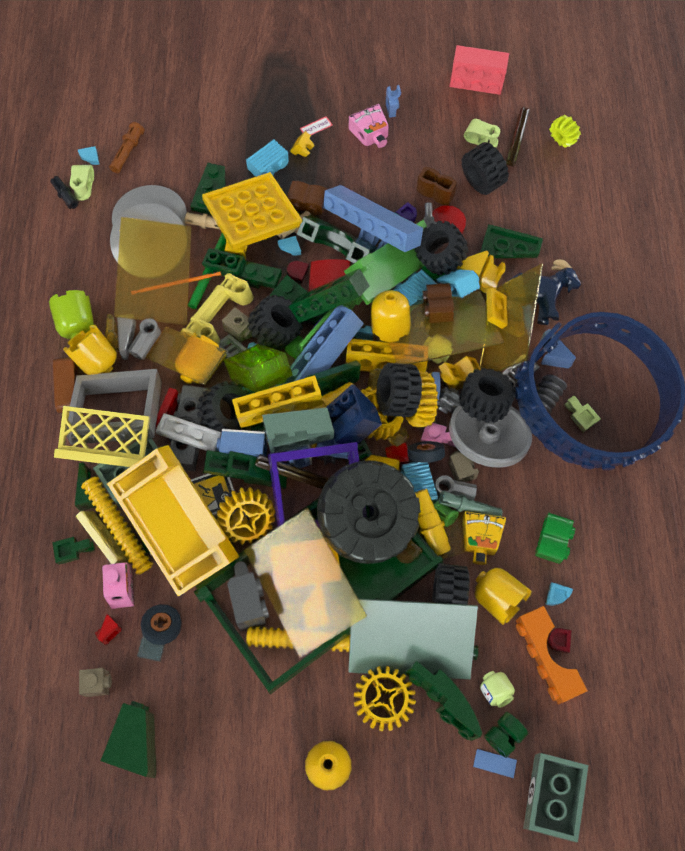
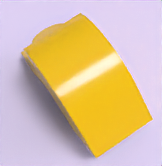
[439,356,481,390]

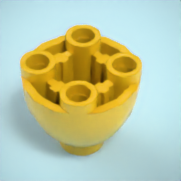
[305,741,352,790]

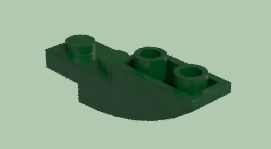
[202,248,282,289]
[203,450,287,489]
[405,661,482,741]

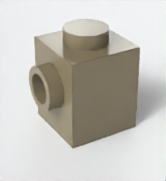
[222,308,253,343]
[79,668,112,697]

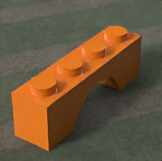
[516,606,588,705]

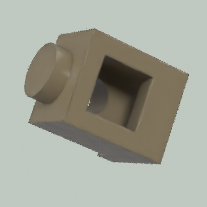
[448,450,479,482]

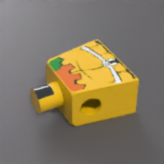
[462,511,506,565]

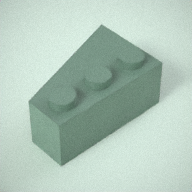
[262,408,334,454]

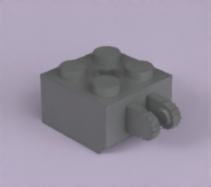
[227,561,269,632]

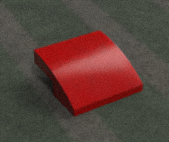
[308,259,352,292]

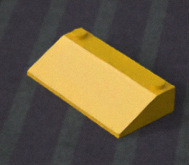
[107,445,239,596]

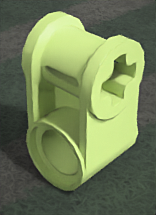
[464,119,500,147]
[70,165,94,201]

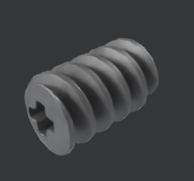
[536,374,567,414]

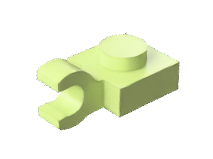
[564,396,601,433]

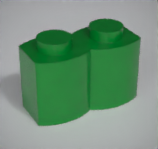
[535,513,576,564]

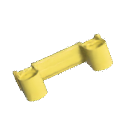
[180,273,254,344]

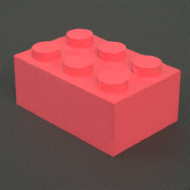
[450,45,509,95]

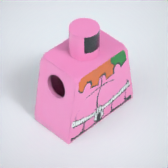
[349,104,388,148]
[102,563,134,609]

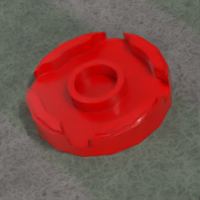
[432,205,466,234]

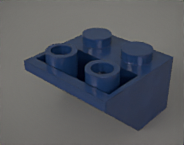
[326,384,382,444]

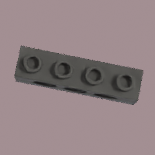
[169,385,207,472]

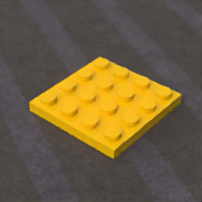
[202,172,303,250]

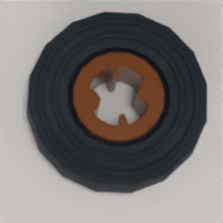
[408,441,445,463]
[140,604,182,645]

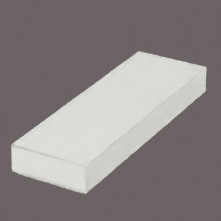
[156,413,222,451]

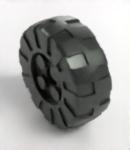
[317,460,421,564]

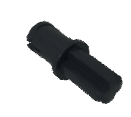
[50,176,79,209]

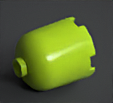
[49,290,94,339]

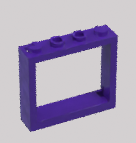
[268,442,367,537]

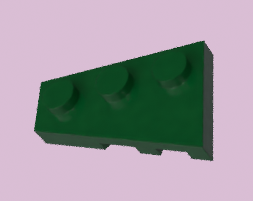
[480,224,543,258]
[305,360,361,396]

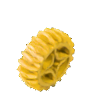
[406,371,438,427]
[360,386,404,441]
[216,487,275,545]
[354,666,416,731]

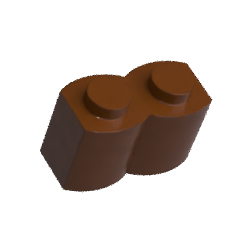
[416,167,457,206]
[287,181,328,215]
[422,283,454,323]

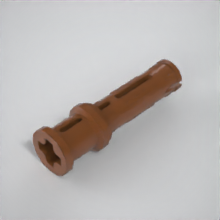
[109,122,145,173]

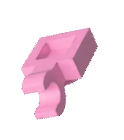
[421,423,456,447]

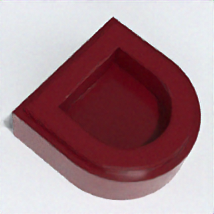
[287,261,309,283]
[547,628,572,654]

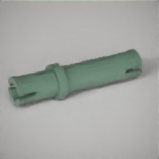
[438,491,503,517]

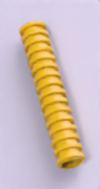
[81,477,153,575]
[246,626,351,652]

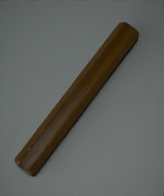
[506,107,530,167]
[255,454,329,489]

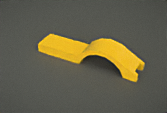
[479,255,508,329]

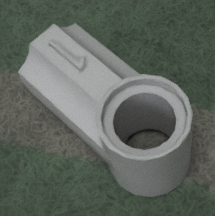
[128,318,162,360]
[434,476,477,500]

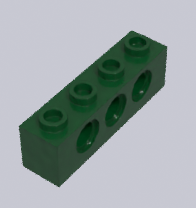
[289,268,370,323]

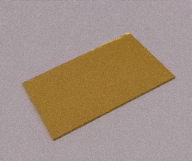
[114,217,191,325]
[480,264,543,372]
[389,291,504,364]
[245,508,367,657]

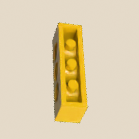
[345,339,428,373]
[232,375,322,428]

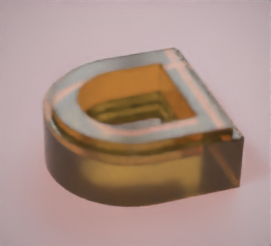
[396,540,422,563]

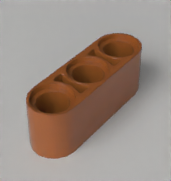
[53,357,78,413]

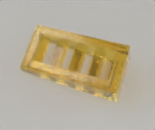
[105,314,119,351]

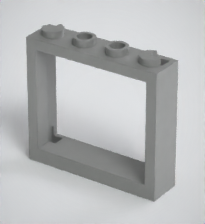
[67,369,162,445]

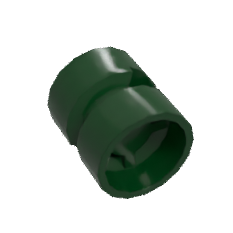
[484,711,529,758]

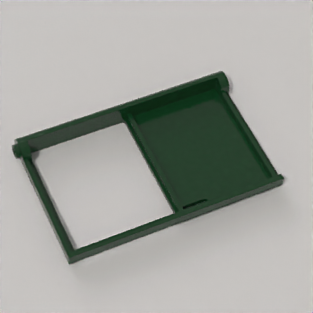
[193,497,443,695]

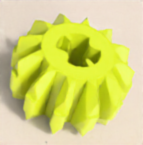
[549,115,581,148]

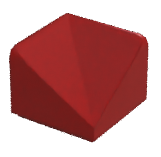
[385,443,409,467]
[95,614,122,645]

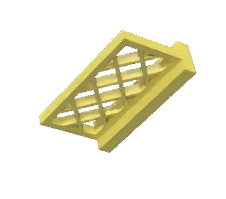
[54,406,150,467]

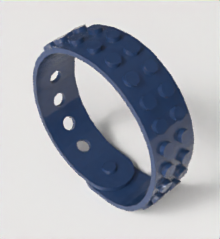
[514,312,685,470]

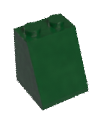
[100,701,157,778]

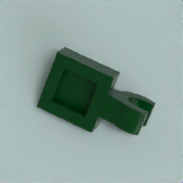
[52,537,95,565]

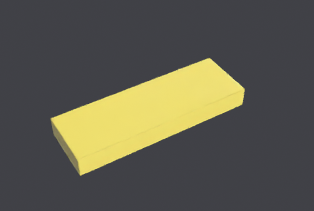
[76,511,129,564]

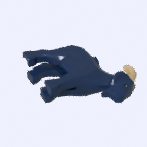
[503,259,581,325]

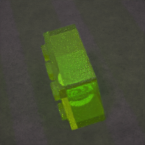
[224,344,293,392]

